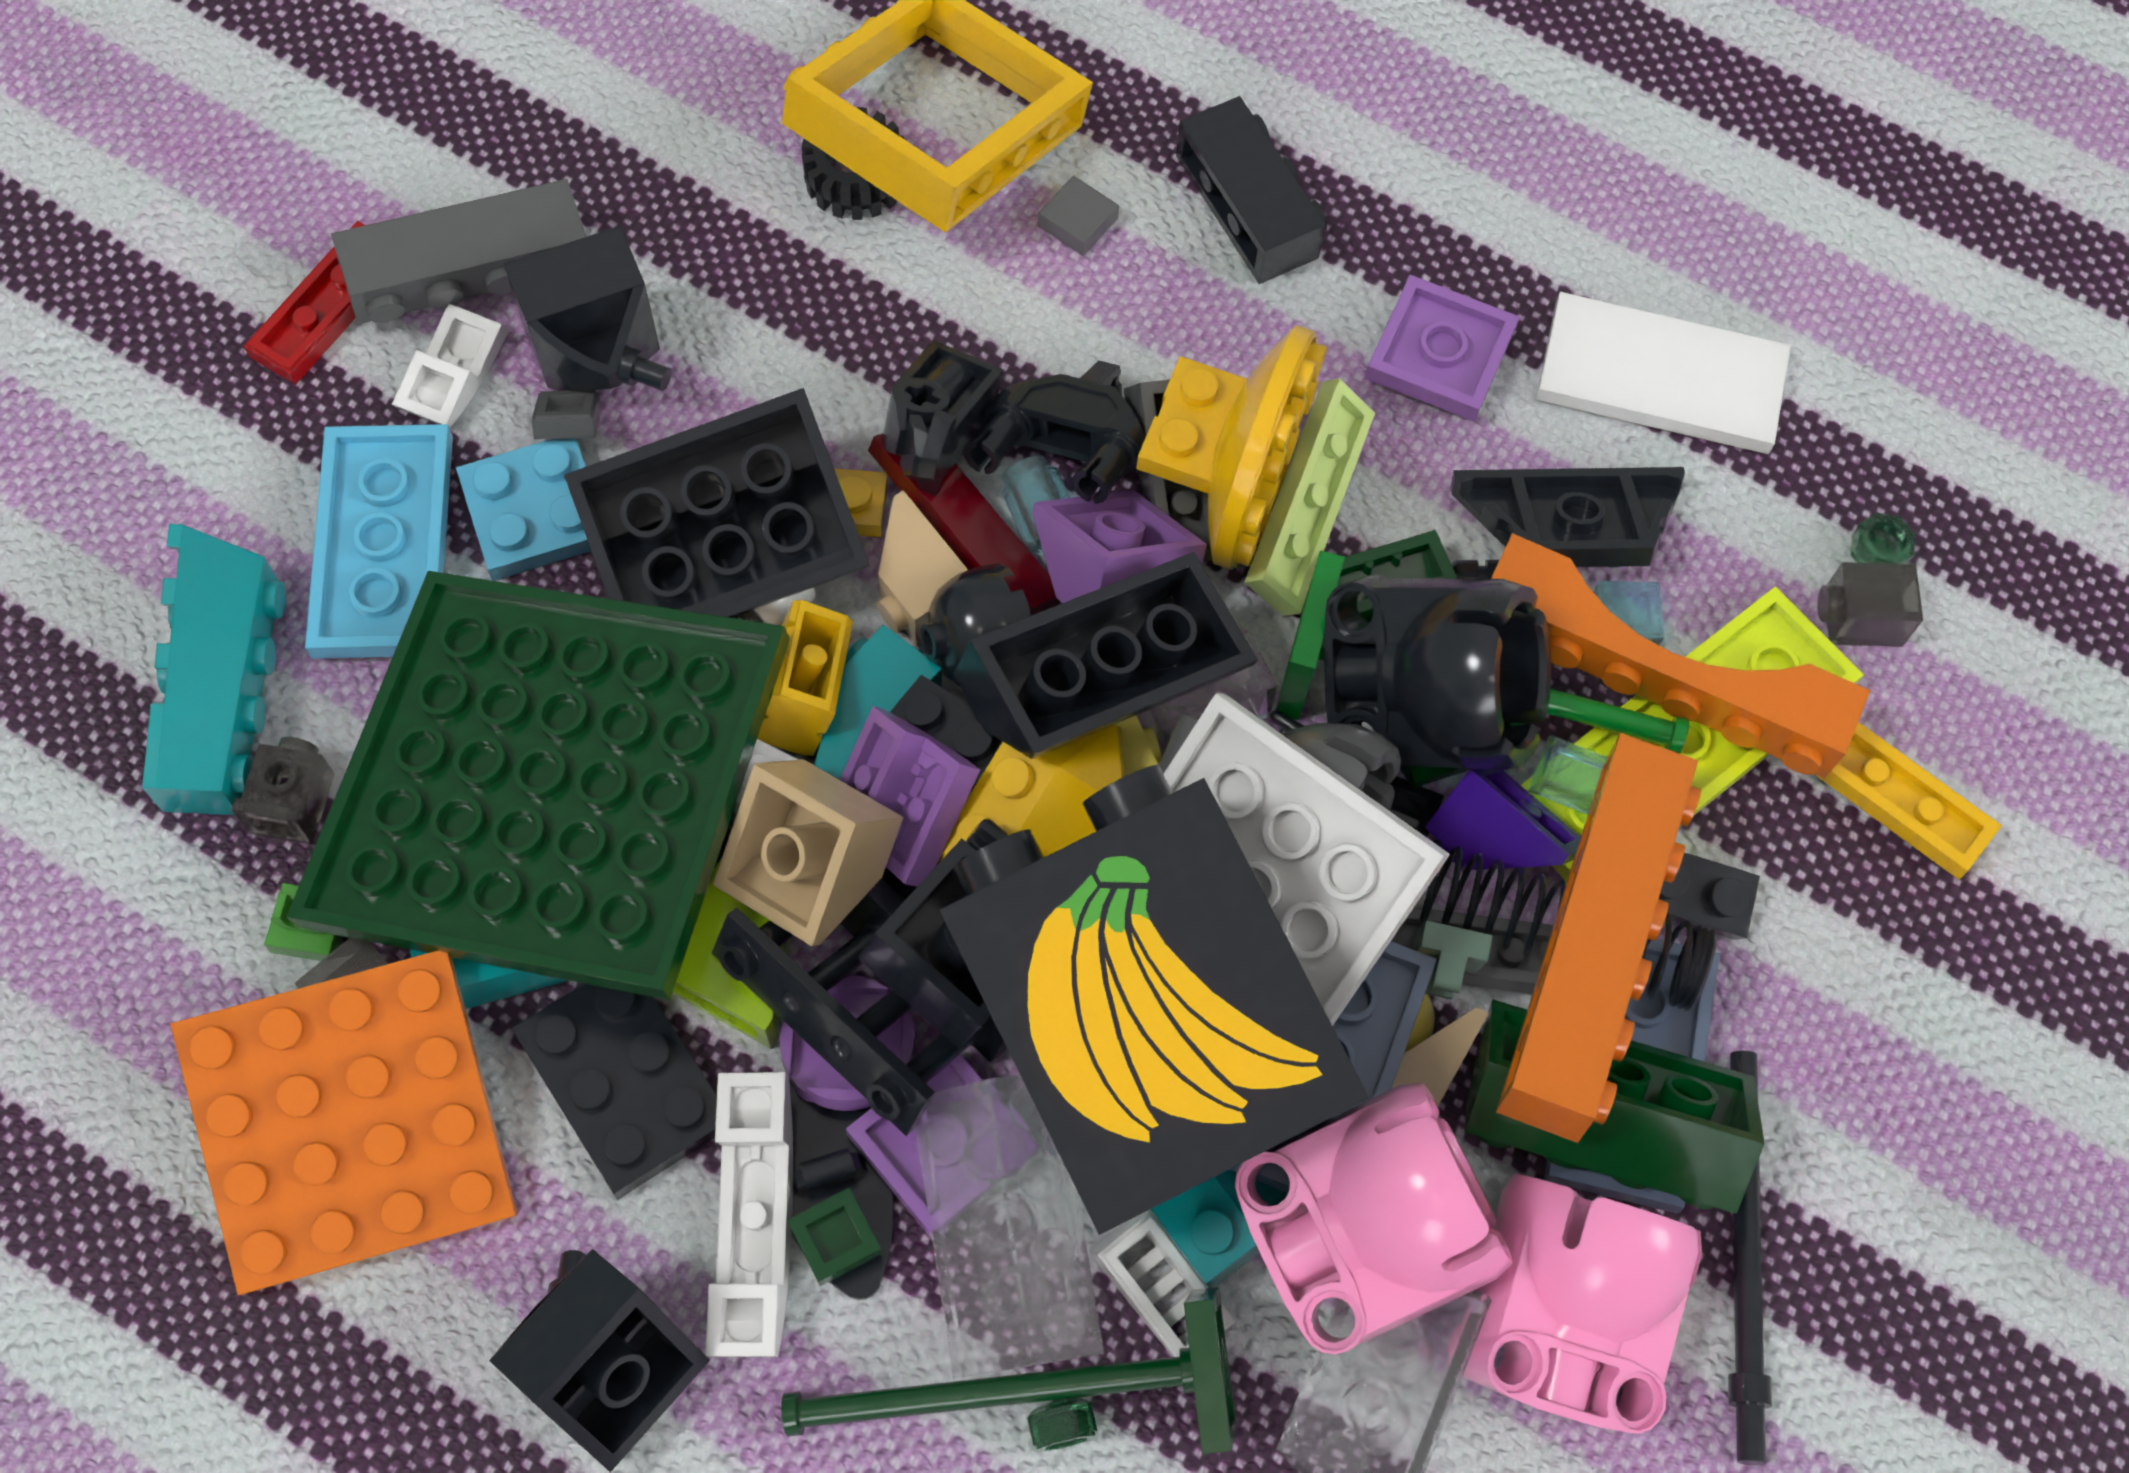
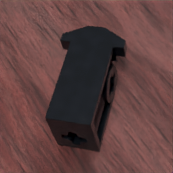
[882,340,1004,496]

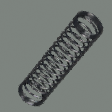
[1420,838,1717,1011]

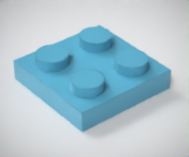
[456,438,591,581]

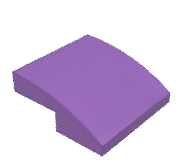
[840,706,980,887]

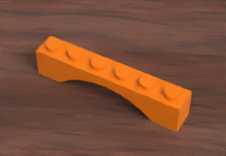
[1491,533,1871,779]

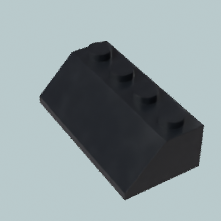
[954,552,1258,759]

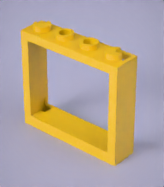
[782,0,1093,233]

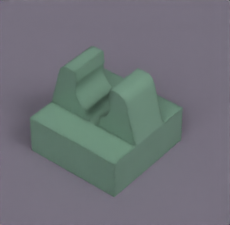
[1411,920,1493,1000]

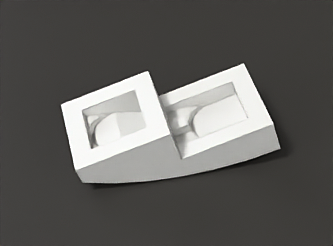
[392,304,509,428]

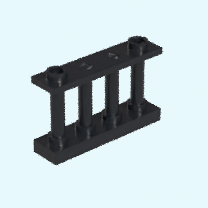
[712,878,1007,1136]

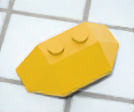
[936,724,1126,866]

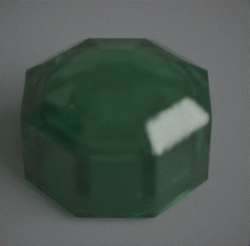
[1850,512,1916,577]
[1027,1398,1098,1452]

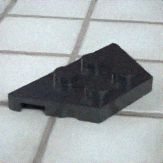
[1450,467,1685,568]

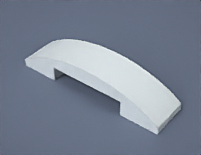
[706,1072,793,1357]

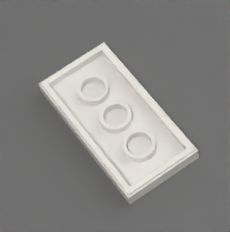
[1535,292,1791,454]

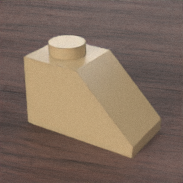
[876,490,968,647]

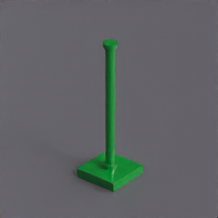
[1275,550,1689,754]

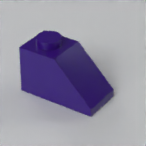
[1425,768,1580,870]

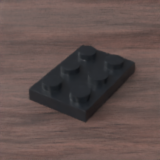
[511,983,717,1200]

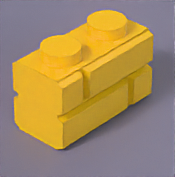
[757,600,853,756]

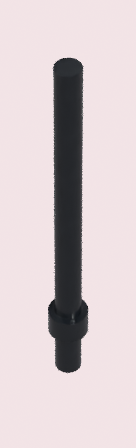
[1728,1051,1772,1465]

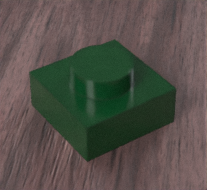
[787,1187,882,1286]

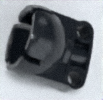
[1324,575,1552,770]

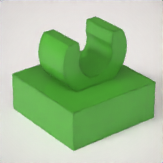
[264,883,343,963]

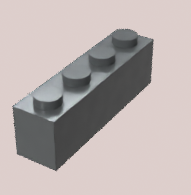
[331,179,587,324]

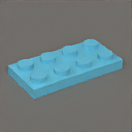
[305,424,453,659]

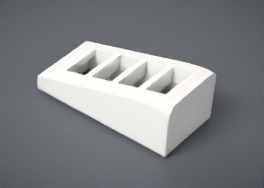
[1090,1210,1235,1357]

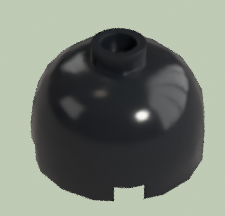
[920,563,1031,687]

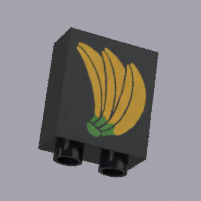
[939,765,1369,1235]

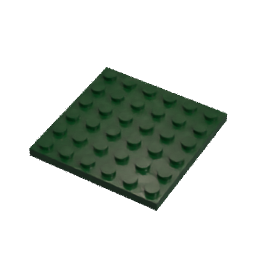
[286,571,790,1000]

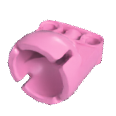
[1235,1082,1513,1355]
[1453,1174,1702,1434]

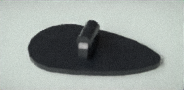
[789,1078,893,1301]

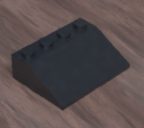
[564,388,871,618]

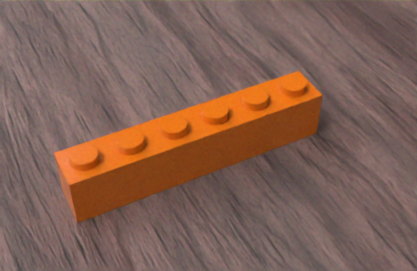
[1496,733,1701,1143]

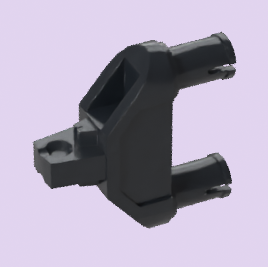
[963,360,1145,504]

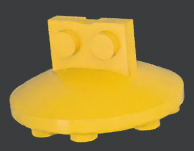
[1136,325,1328,570]

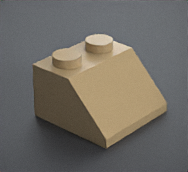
[713,759,904,946]

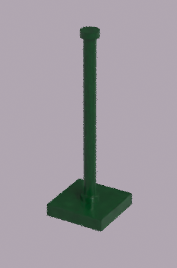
[781,1287,1237,1454]

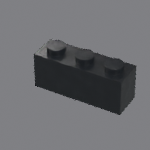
[1176,96,1327,284]

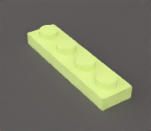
[1244,378,1375,616]

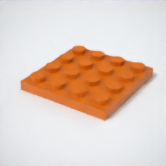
[170,950,518,1296]

